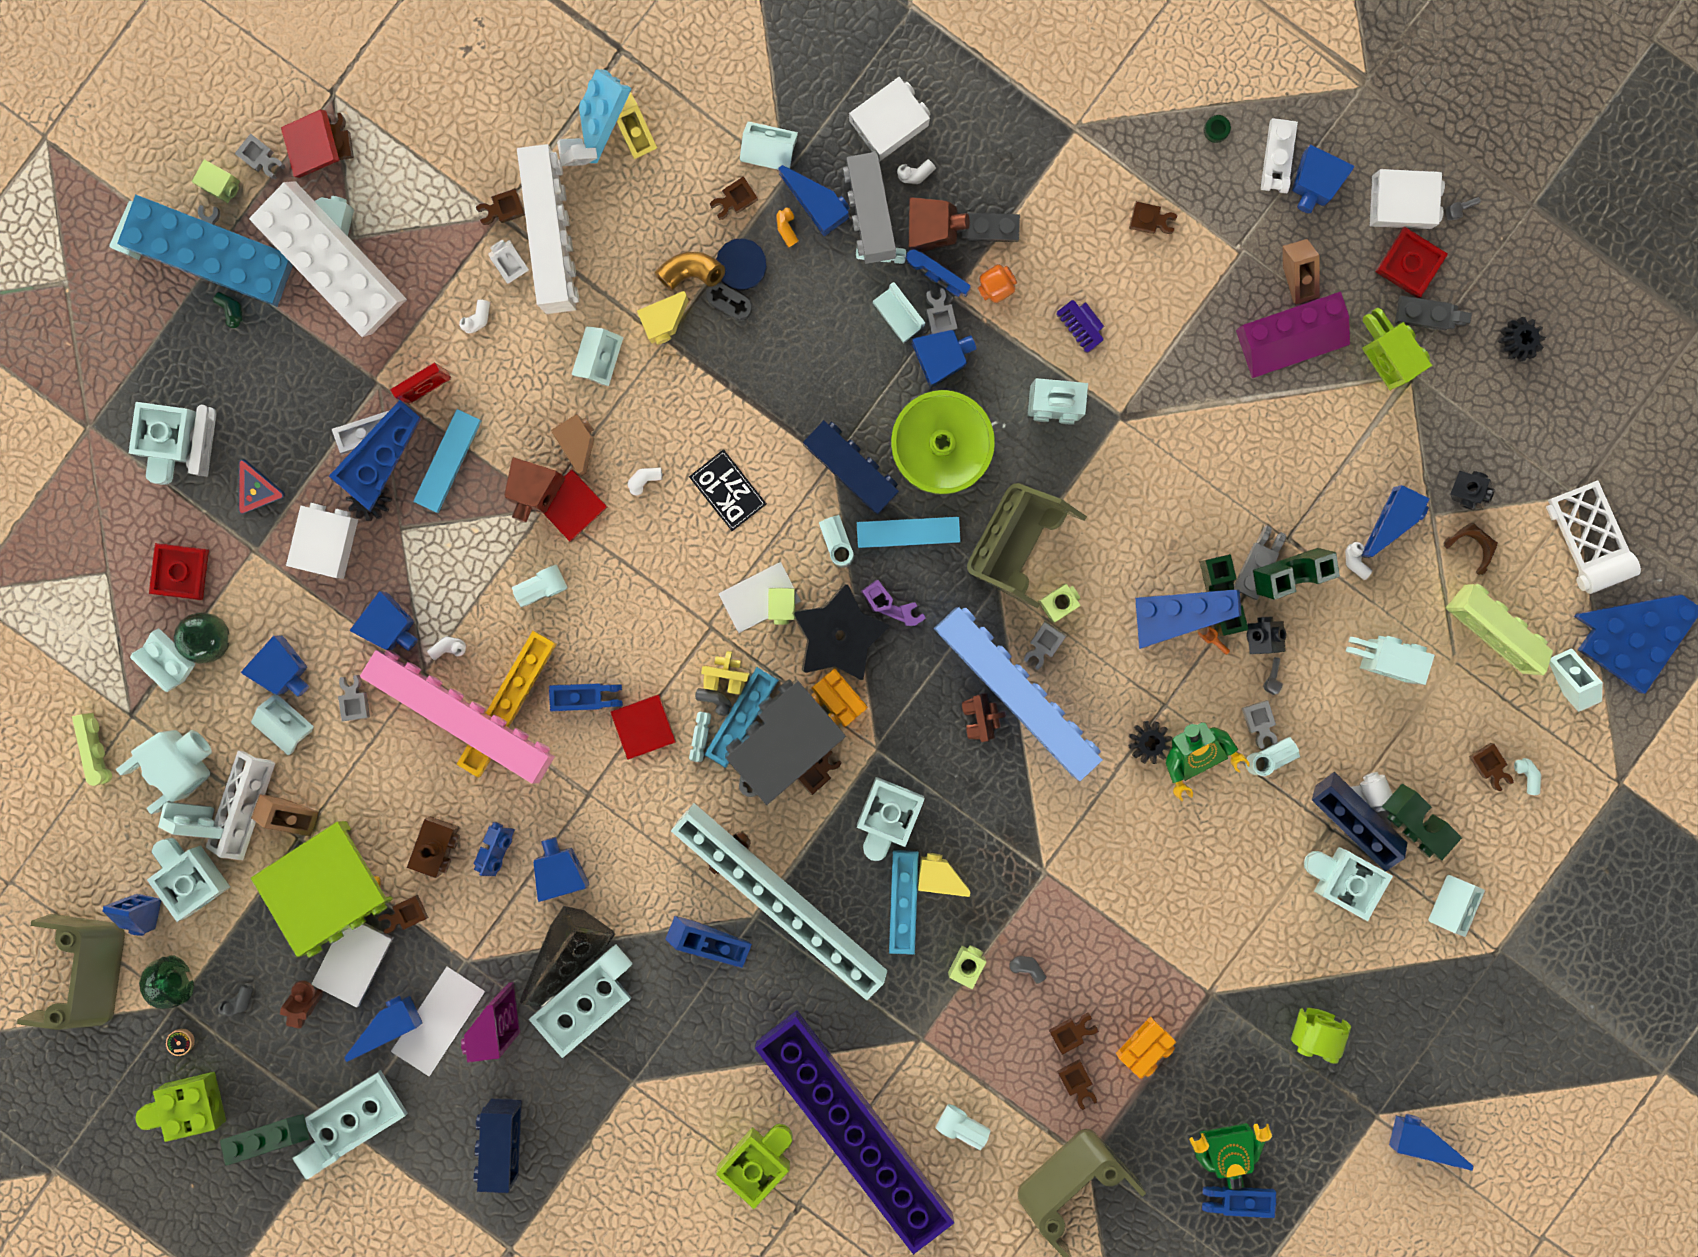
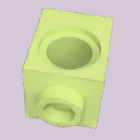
[192,160,240,203]
[1038,584,1081,623]
[768,588,795,625]
[948,945,986,989]

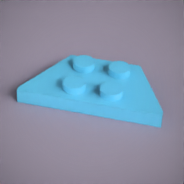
[579,69,631,163]

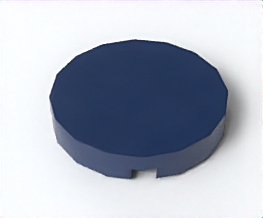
[716,238,767,291]

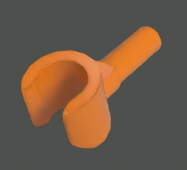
[1198,626,1230,655]

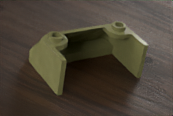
[967,483,1087,608]
[17,914,125,1030]
[1017,1129,1146,1257]

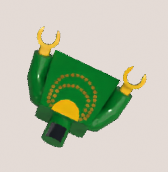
[1166,722,1250,801]
[1189,1123,1272,1190]

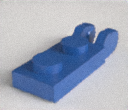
[906,249,971,298]
[549,683,623,711]
[1202,1186,1276,1218]

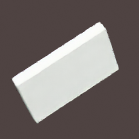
[312,923,394,1007]

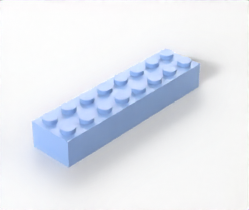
[933,607,1102,781]

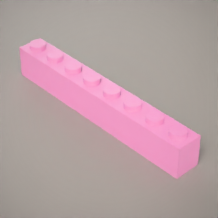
[360,650,555,784]

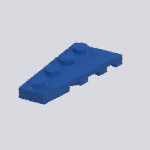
[329,400,421,512]

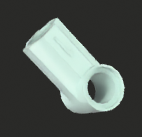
[819,515,854,568]
[512,565,568,607]
[1245,737,1300,776]
[935,1104,991,1150]

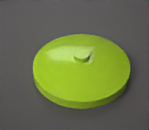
[891,390,995,494]

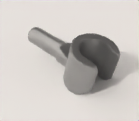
[1446,197,1481,220]
[1263,657,1283,695]

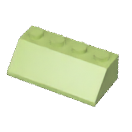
[1446,584,1553,675]

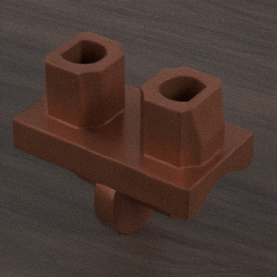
[962,693,1006,742]
[280,981,323,1028]

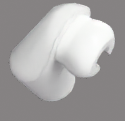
[897,159,936,184]
[460,300,490,333]
[628,467,662,495]
[1345,542,1372,580]
[427,636,466,660]

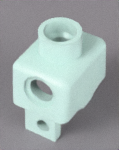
[116,730,212,814]

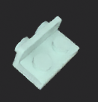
[130,628,195,692]
[158,802,223,839]

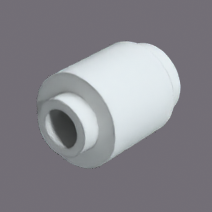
[1360,772,1392,812]

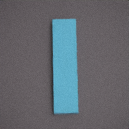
[413,409,482,513]
[857,517,960,548]
[704,667,779,768]
[889,850,919,955]

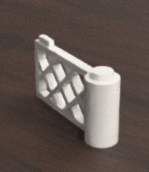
[1546,481,1641,594]

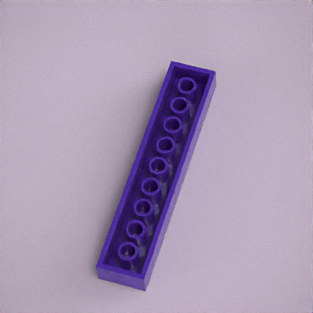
[755,1010,954,1255]

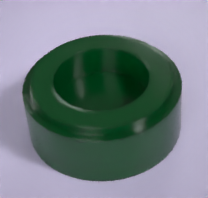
[1204,115,1231,143]

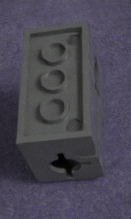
[725,679,846,805]

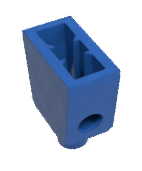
[1292,144,1354,213]
[911,330,976,388]
[350,591,418,651]
[241,635,309,697]
[534,837,590,902]

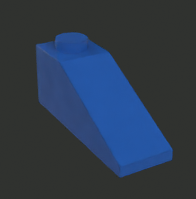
[778,165,850,236]
[1361,485,1430,558]
[102,894,161,936]
[665,916,752,968]
[344,995,423,1062]
[1389,1114,1474,1171]

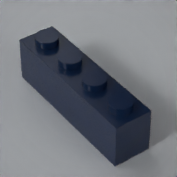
[802,420,899,515]
[1312,771,1408,872]

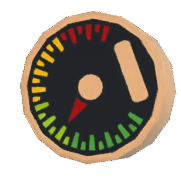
[166,1028,195,1056]

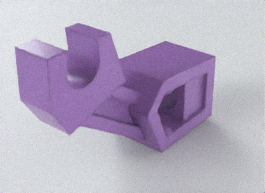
[861,580,925,626]

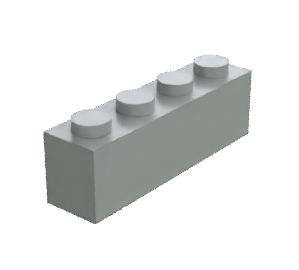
[843,152,896,264]

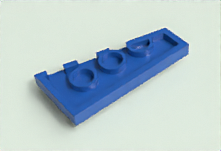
[1135,589,1242,649]

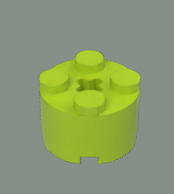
[1291,1008,1351,1064]

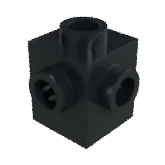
[1450,471,1495,511]
[1247,617,1286,654]

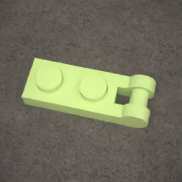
[72,713,112,786]

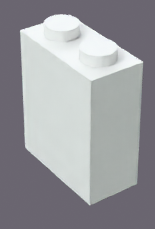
[849,77,930,162]
[1370,169,1445,229]
[286,503,358,579]

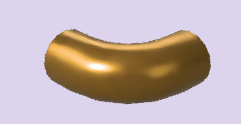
[654,252,725,291]

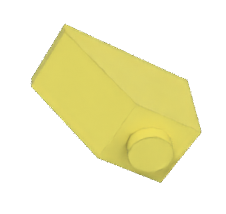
[617,92,657,159]
[637,291,689,344]
[917,853,970,897]

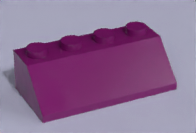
[1236,291,1350,378]
[461,982,520,1063]

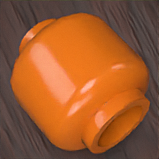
[978,264,1018,303]

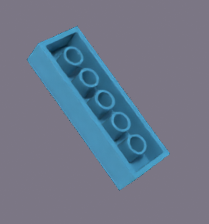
[117,194,293,307]

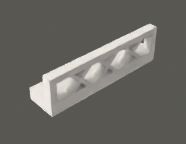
[206,751,275,860]

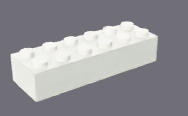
[517,144,579,314]
[249,181,407,337]

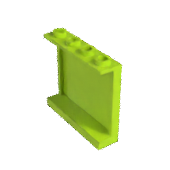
[251,821,393,958]

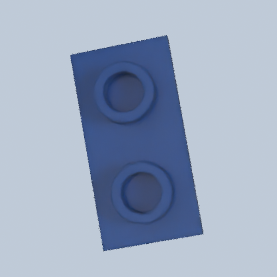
[473,822,515,876]

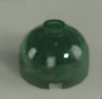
[173,612,229,664]
[139,955,194,1009]

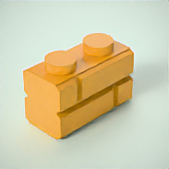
[811,668,868,728]
[1116,1016,1176,1079]

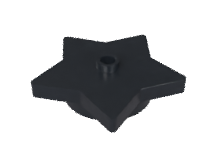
[792,584,889,680]

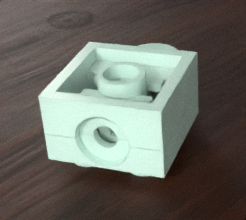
[1027,378,1088,424]
[129,402,196,485]
[1345,636,1435,685]
[857,777,925,861]
[147,838,230,922]
[1304,847,1393,921]

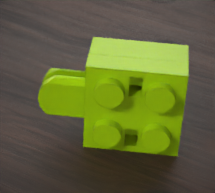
[1362,308,1433,390]
[135,1072,226,1142]
[716,1123,793,1209]

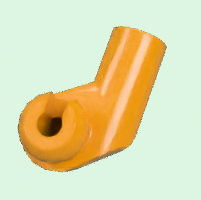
[776,207,799,247]

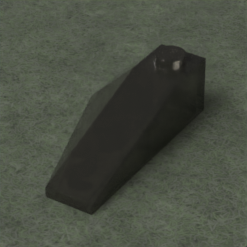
[520,906,615,1007]

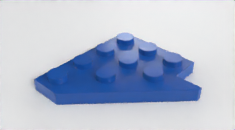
[1574,595,1698,694]

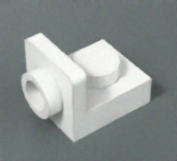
[557,138,597,166]
[488,240,529,284]

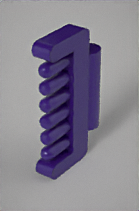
[1056,300,1105,353]

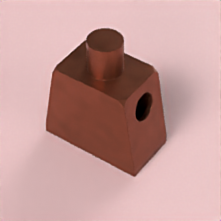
[909,198,970,252]
[504,457,565,523]

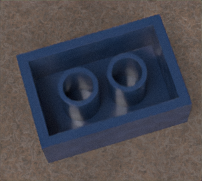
[473,1099,522,1193]

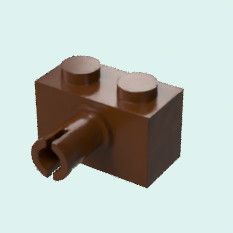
[407,816,460,878]

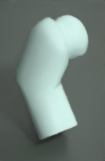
[1514,758,1541,795]

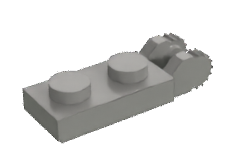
[1234,525,1286,600]

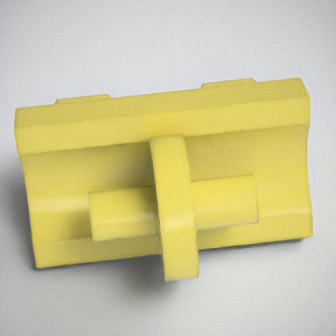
[701,651,750,695]

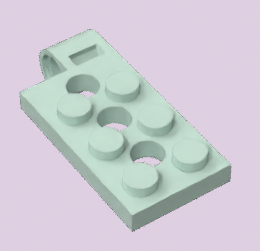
[529,944,633,1058]
[292,1070,408,1180]

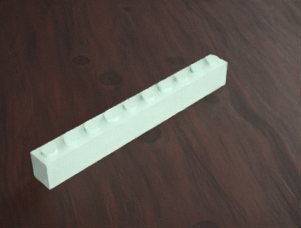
[671,803,887,1000]

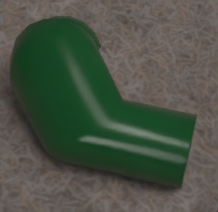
[213,291,243,328]

